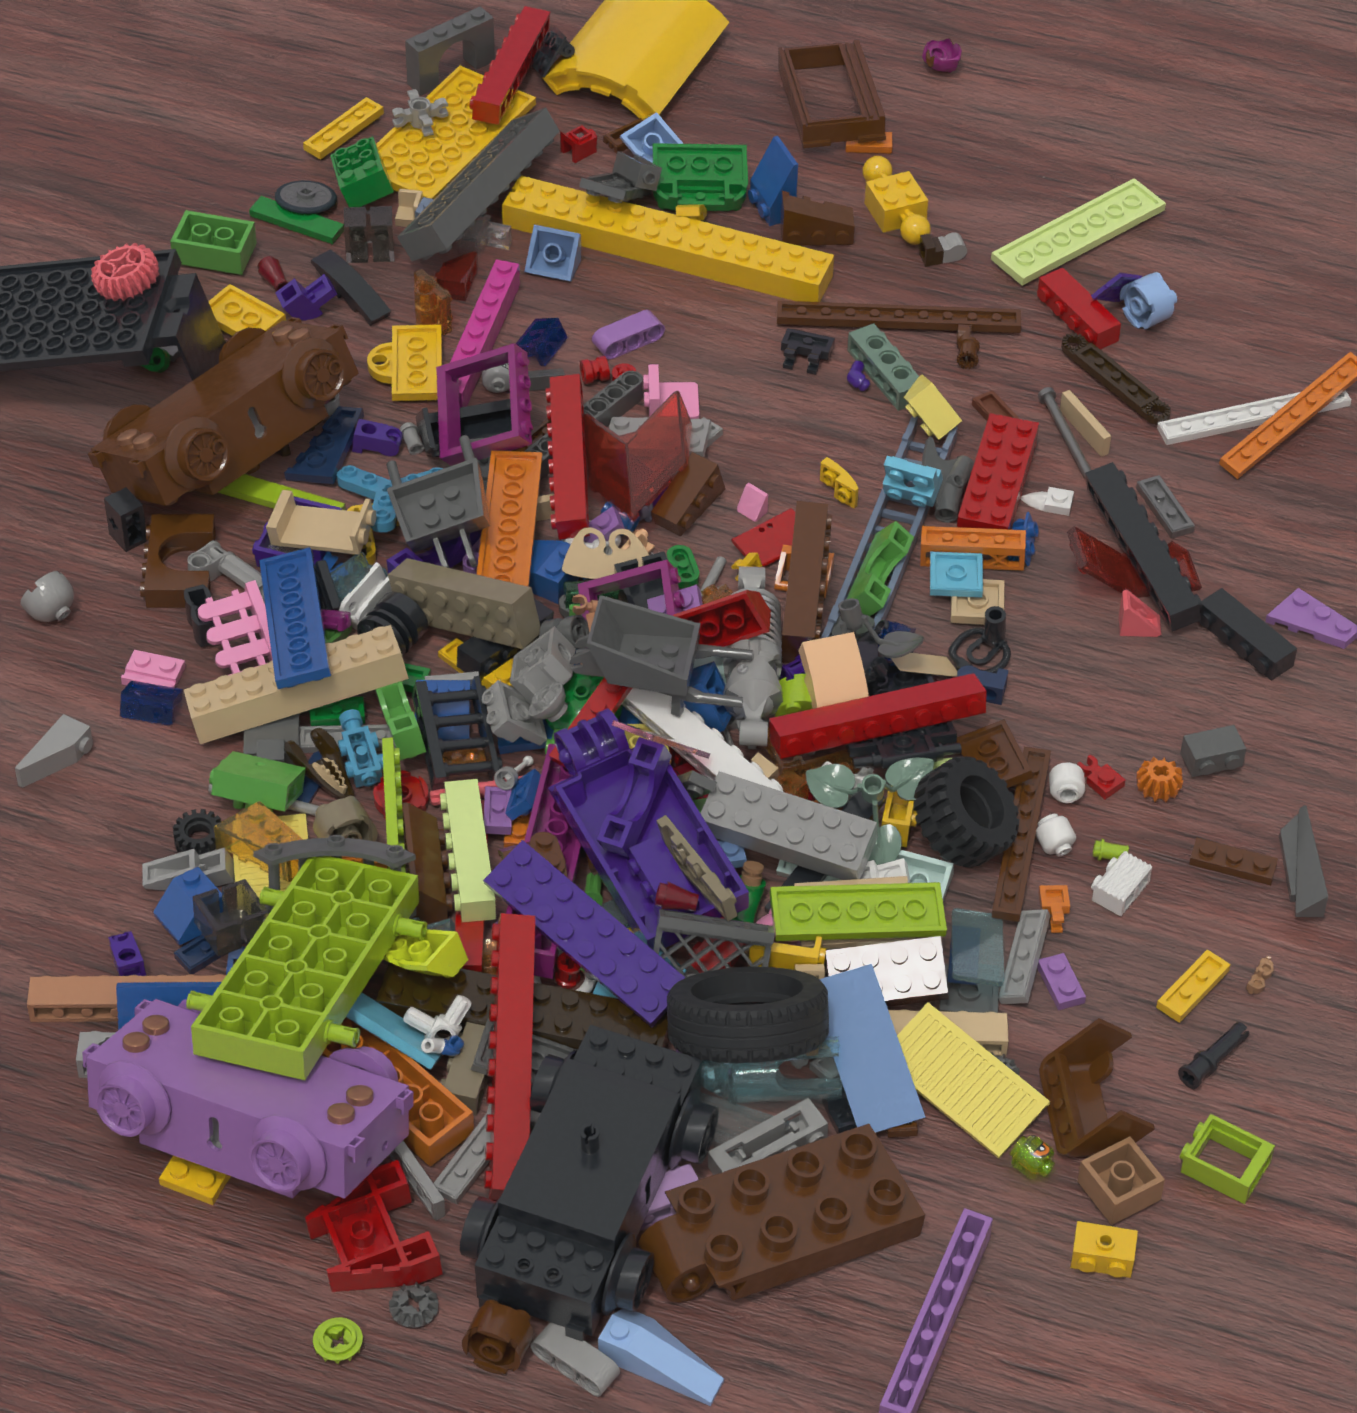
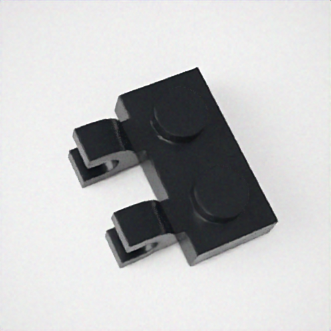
[781,328,835,375]

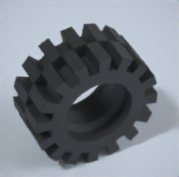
[173,809,225,855]

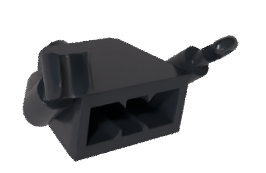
[856,620,889,693]

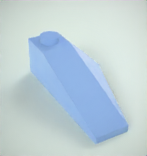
[620,112,683,163]
[598,1309,724,1406]

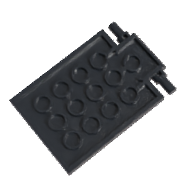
[845,662,962,769]

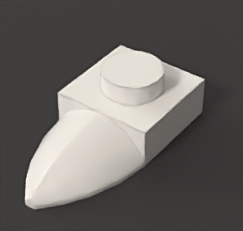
[1021,487,1074,516]

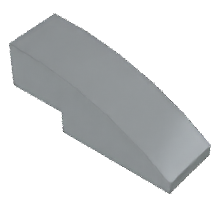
[142,848,234,890]

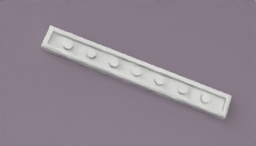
[1157,390,1351,445]

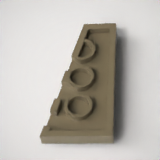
[656,815,738,921]

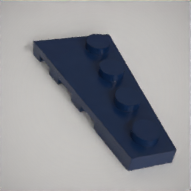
[284,406,364,484]

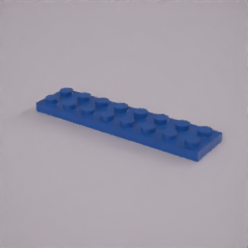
[259,548,331,689]

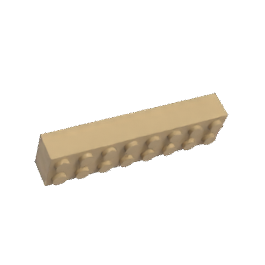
[184,625,409,744]

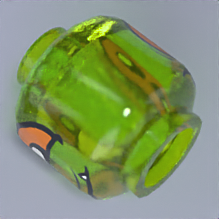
[1009,1135,1055,1180]

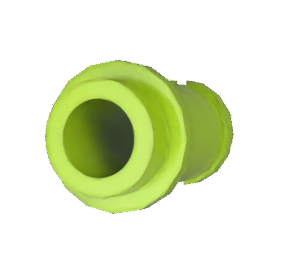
[1092,838,1129,861]

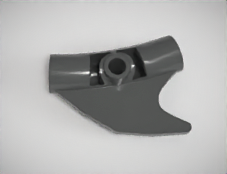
[922,437,974,523]

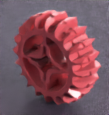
[91,243,159,301]

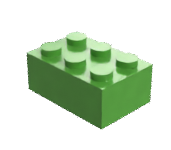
[170,210,257,275]

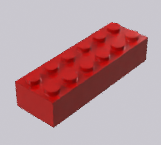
[957,413,1039,530]

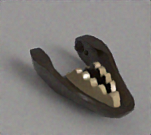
[284,728,354,799]

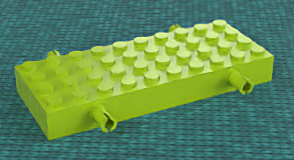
[186,856,427,1080]

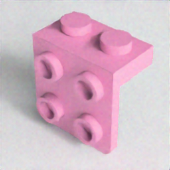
[643,364,699,419]

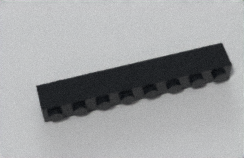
[1085,462,1203,632]

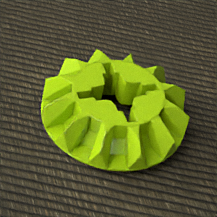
[313,1317,363,1364]

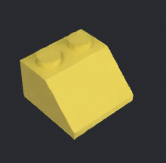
[904,375,962,440]

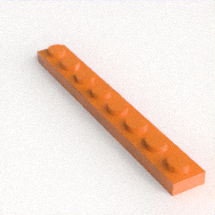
[1219,352,1357,479]

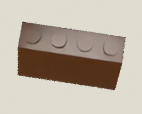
[402,803,453,924]

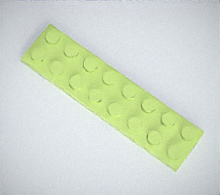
[991,178,1166,286]

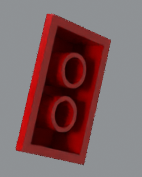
[673,590,771,647]

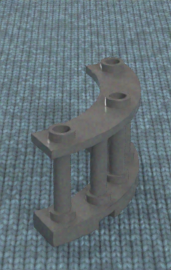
[253,835,416,918]

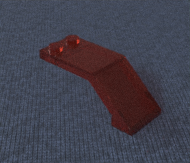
[1067,526,1202,598]

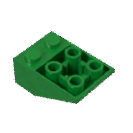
[330,136,394,211]

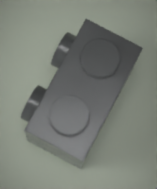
[1180,725,1246,777]

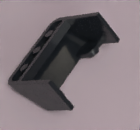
[415,399,512,458]

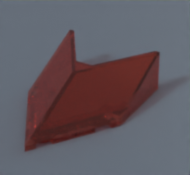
[583,391,692,522]

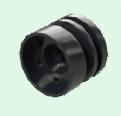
[357,591,428,658]

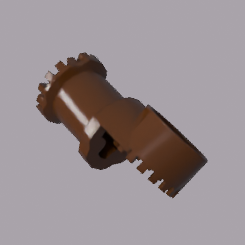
[956,324,980,369]

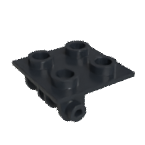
[532,26,575,78]

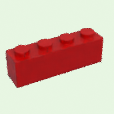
[1037,267,1121,350]

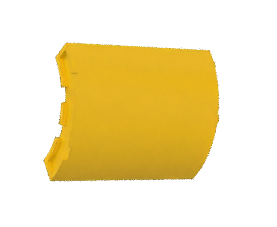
[542,0,729,121]

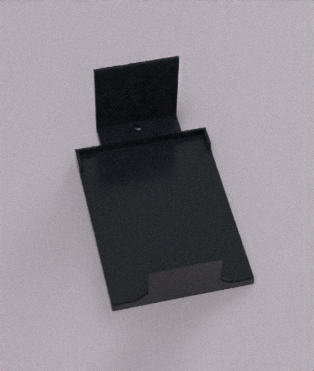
[0,249,226,381]

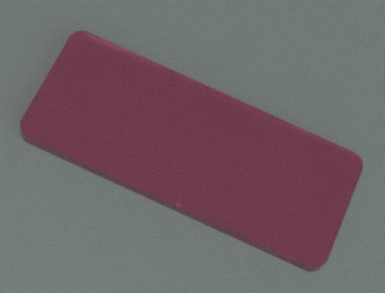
[612,720,711,759]

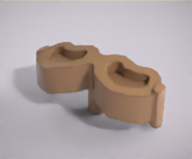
[1246,955,1274,994]

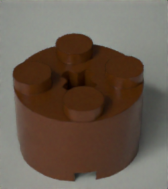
[462,1300,534,1374]

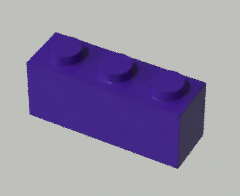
[627,834,700,918]

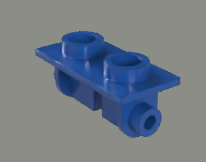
[1007,512,1039,566]

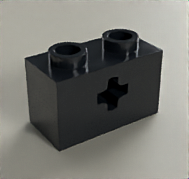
[104,487,147,552]

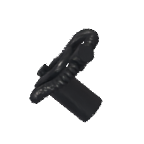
[948,606,1011,673]

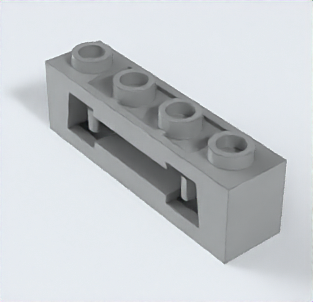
[708,1097,828,1175]

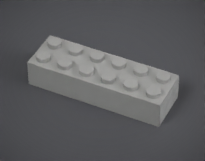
[700,771,878,880]

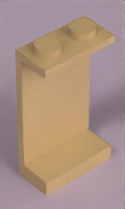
[266,490,376,555]

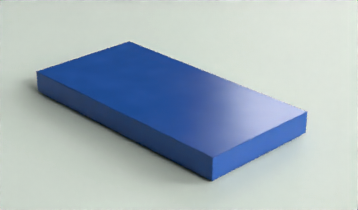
[116,982,221,1030]

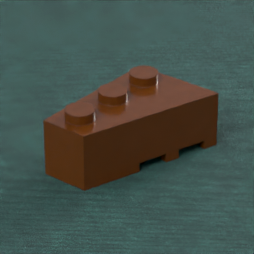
[780,191,855,246]
[651,452,725,536]

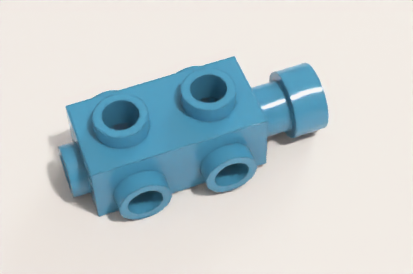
[338,709,383,788]

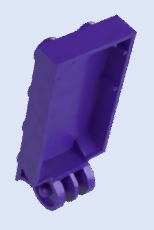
[548,709,749,951]

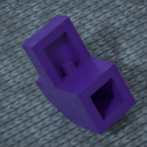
[275,274,337,320]

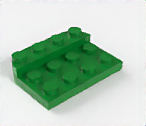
[652,143,748,211]

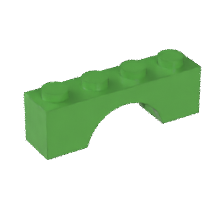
[847,521,914,616]
[375,681,426,760]

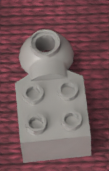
[510,626,576,722]

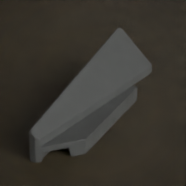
[1279,805,1328,917]

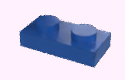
[505,769,541,821]

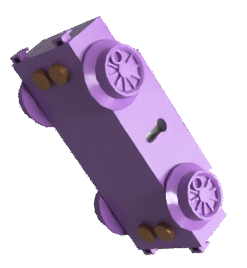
[82,999,413,1199]

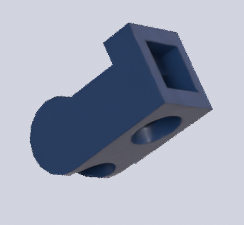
[957,665,1009,705]

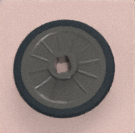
[275,180,337,214]

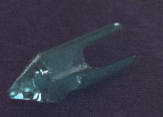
[701,1036,842,1106]

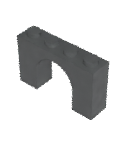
[405,6,495,96]

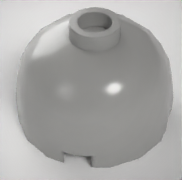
[20,571,74,622]

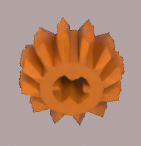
[1136,756,1183,803]

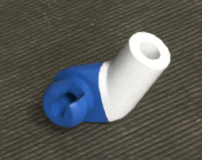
[421,1035,464,1056]

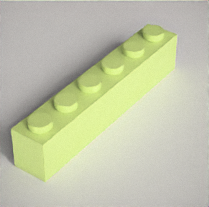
[440,779,496,922]

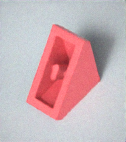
[1118,589,1161,637]

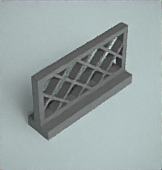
[653,909,775,978]

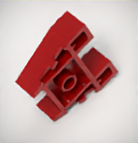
[305,1160,443,1292]

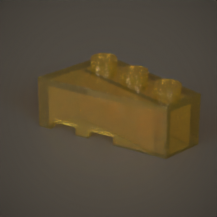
[214,801,303,882]

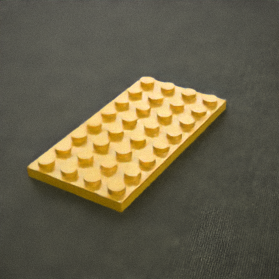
[377,66,536,199]

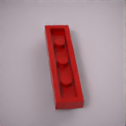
[549,677,632,768]

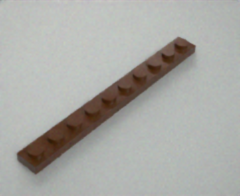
[777,301,1021,333]

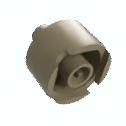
[313,796,378,842]

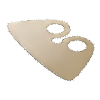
[562,528,649,579]

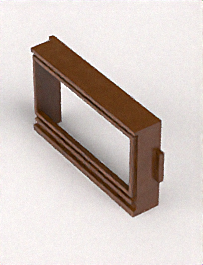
[778,40,886,148]

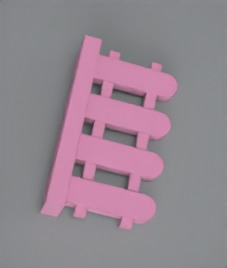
[198,580,272,676]

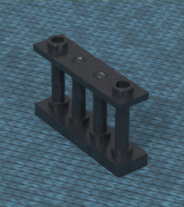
[412,676,503,791]

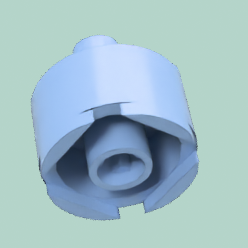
[1120,272,1177,329]

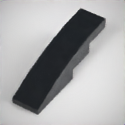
[311,249,391,326]

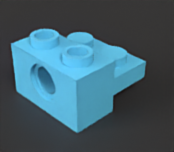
[882,456,943,507]

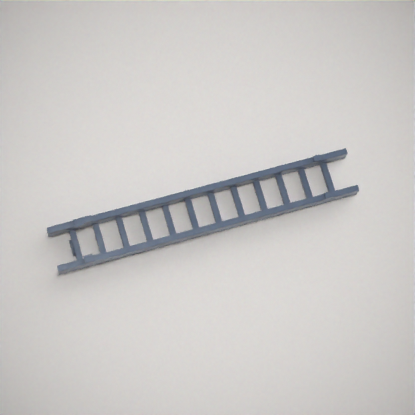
[821,416,958,640]

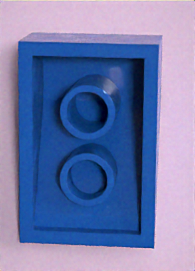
[748,136,798,226]
[529,540,580,604]

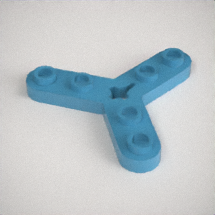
[337,465,443,533]

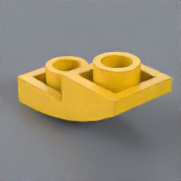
[676,204,707,221]
[820,457,859,509]

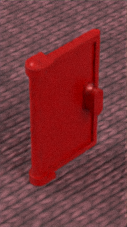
[731,508,796,567]

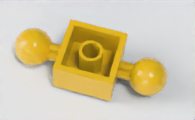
[863,156,931,245]

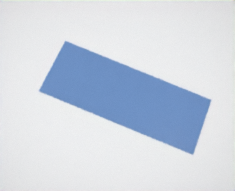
[820,964,925,1133]

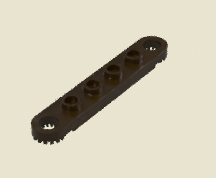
[1061,333,1171,425]

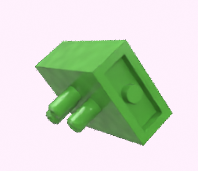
[209,751,306,816]

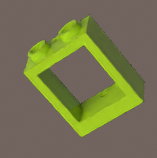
[1179,1114,1275,1204]

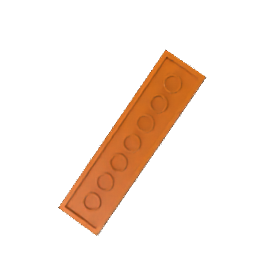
[477,450,542,587]

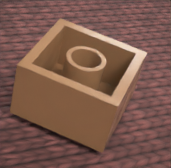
[1077,1137,1165,1225]

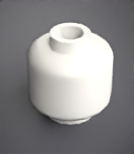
[1049,762,1085,803]
[1036,814,1076,857]

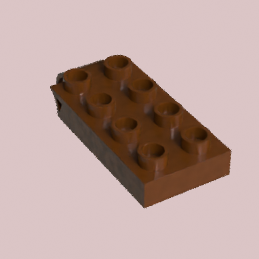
[638,1124,926,1302]

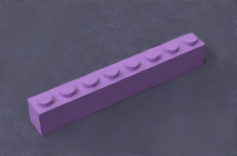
[879,1208,993,1413]

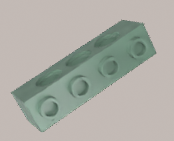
[847,323,919,411]

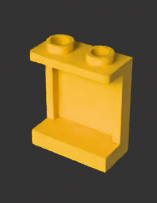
[749,936,827,970]

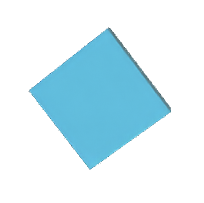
[930,551,983,597]

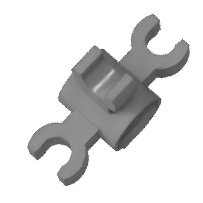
[392,89,448,136]

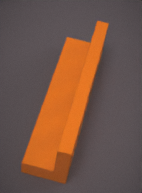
[920,526,1026,571]

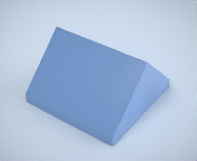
[524,225,581,281]

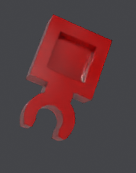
[1077,755,1126,800]

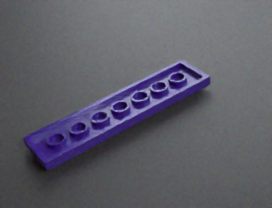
[483,840,685,1027]

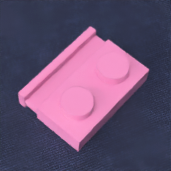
[121,650,186,695]

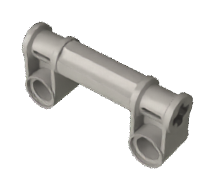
[187,541,265,617]

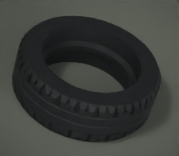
[667,967,829,1063]

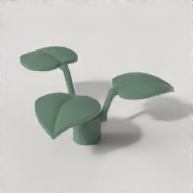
[806,758,934,865]

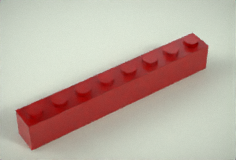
[469,6,551,125]
[546,374,590,540]
[769,673,986,759]

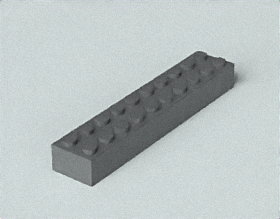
[397,107,560,261]

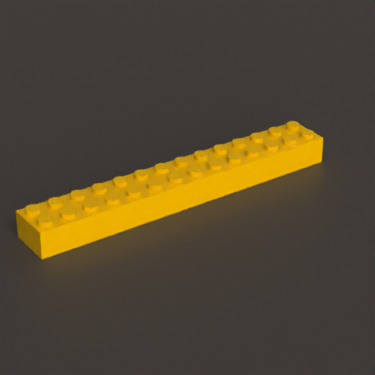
[502,176,834,302]

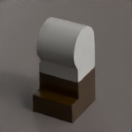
[919,232,967,267]

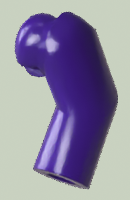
[847,361,870,391]

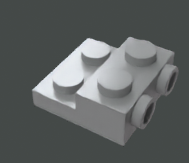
[482,680,547,746]

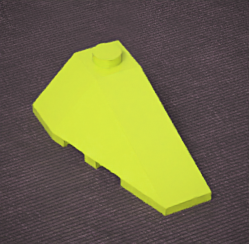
[383,929,468,977]

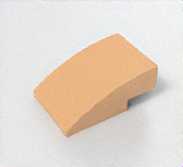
[798,632,869,709]

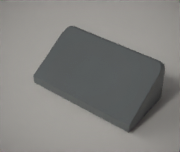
[528,368,565,391]

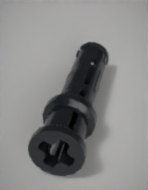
[1178,1022,1249,1089]

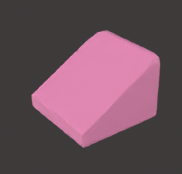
[737,483,768,522]

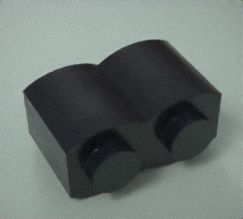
[184,584,215,647]

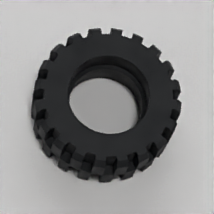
[913,756,1019,868]

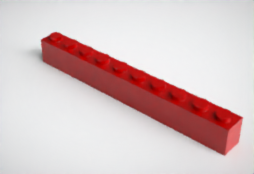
[484,913,535,1200]

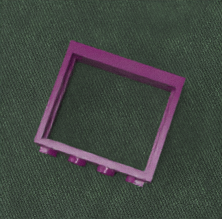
[436,343,533,466]
[578,560,685,648]

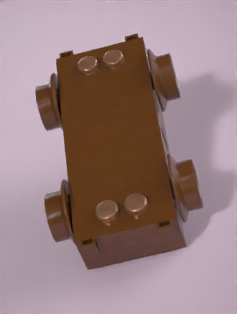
[87,317,359,506]

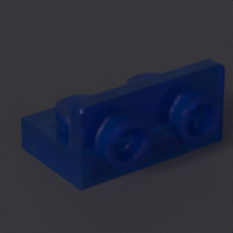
[516,317,567,366]
[120,681,183,725]

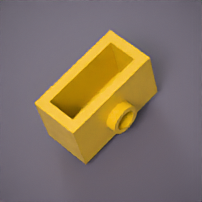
[881,786,917,847]
[1070,1221,1138,1278]

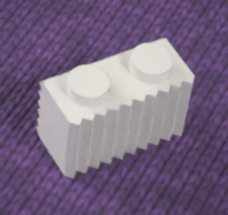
[1091,851,1152,916]

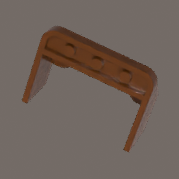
[1039,1018,1155,1158]

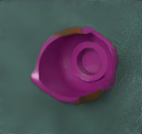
[922,38,962,73]

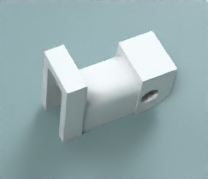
[339,562,392,630]

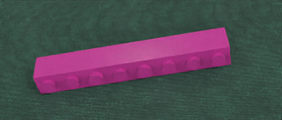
[450,259,520,408]

